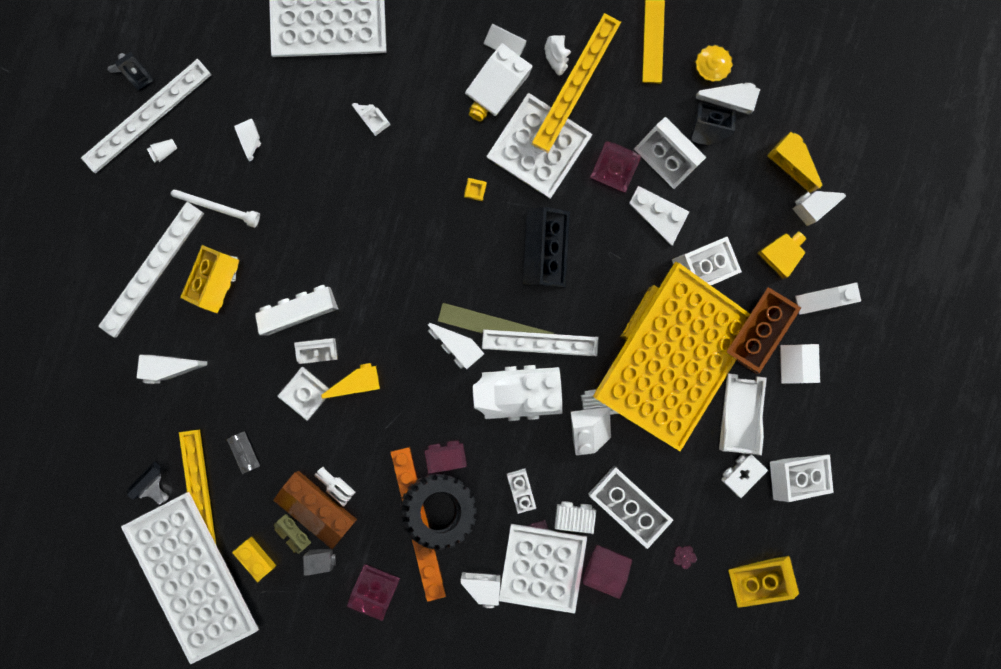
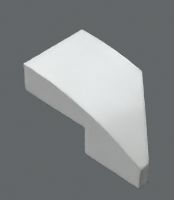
[352,103,390,136]
[234,119,261,161]

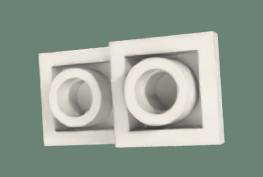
[507,469,536,514]

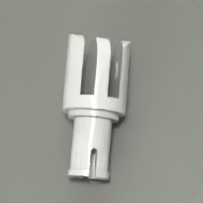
[315,467,355,506]

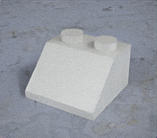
[792,191,846,226]
[571,407,611,455]
[461,572,500,608]

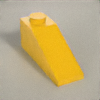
[321,363,380,399]

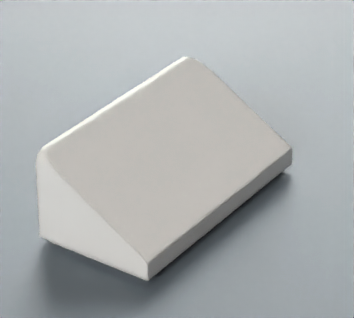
[484,24,526,56]

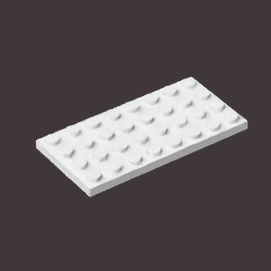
[121,492,259,664]

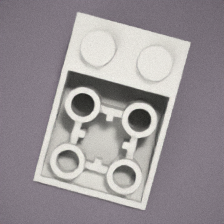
[428,323,484,369]

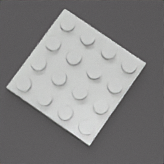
[487,93,592,199]
[499,524,587,613]

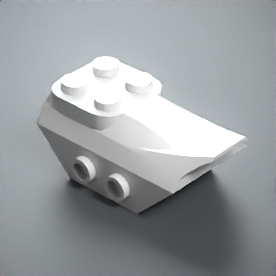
[473,365,562,421]

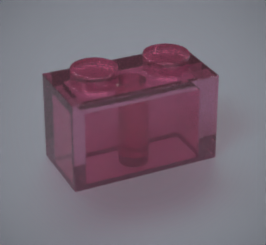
[425,440,467,474]

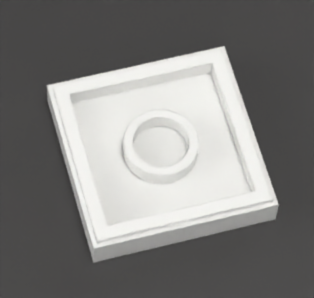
[278,367,329,421]

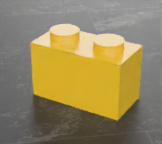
[232,537,276,582]

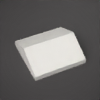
[780,344,820,383]

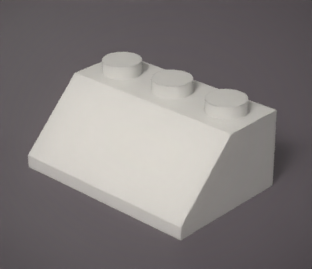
[634,117,706,189]

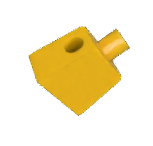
[758,232,806,279]

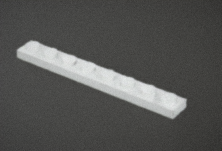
[81,59,212,173]
[99,202,204,337]

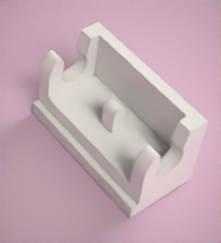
[294,338,338,364]

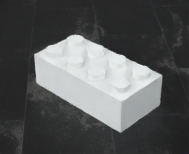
[588,466,673,549]

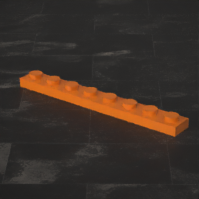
[391,447,446,602]

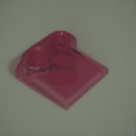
[590,141,641,192]

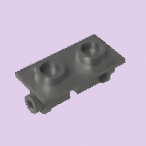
[227,431,260,474]

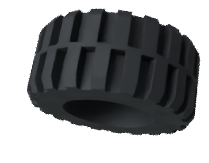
[399,474,477,550]

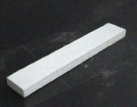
[482,330,599,356]

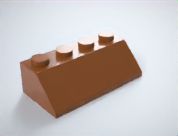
[726,287,802,374]
[274,471,357,549]

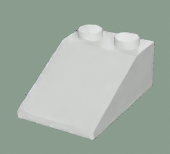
[465,43,533,116]
[672,237,741,285]
[137,355,207,384]
[770,454,833,502]

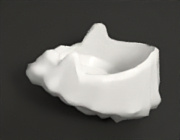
[544,35,571,75]

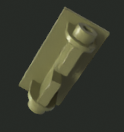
[273,514,311,554]

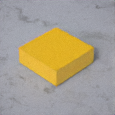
[464,178,487,202]

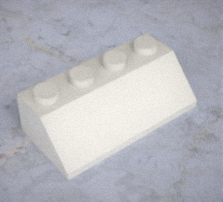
[256,285,338,336]

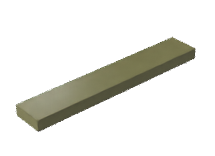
[438,303,553,334]

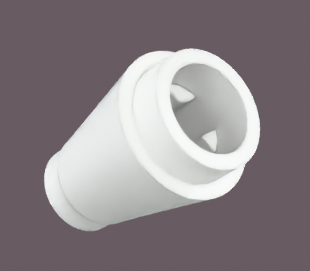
[147,139,177,163]

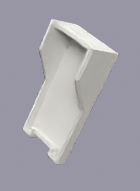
[719,374,766,455]

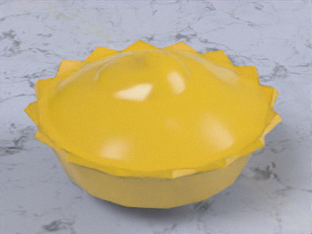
[696,45,733,82]

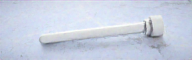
[171,190,260,228]

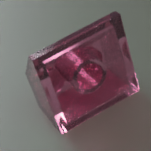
[582,545,632,599]
[347,564,400,621]

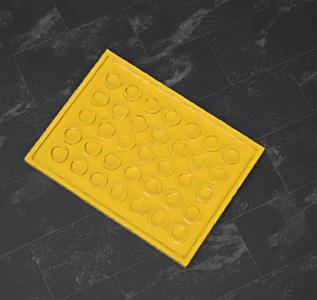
[592,262,750,451]

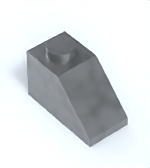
[303,549,336,575]

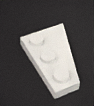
[629,186,689,246]

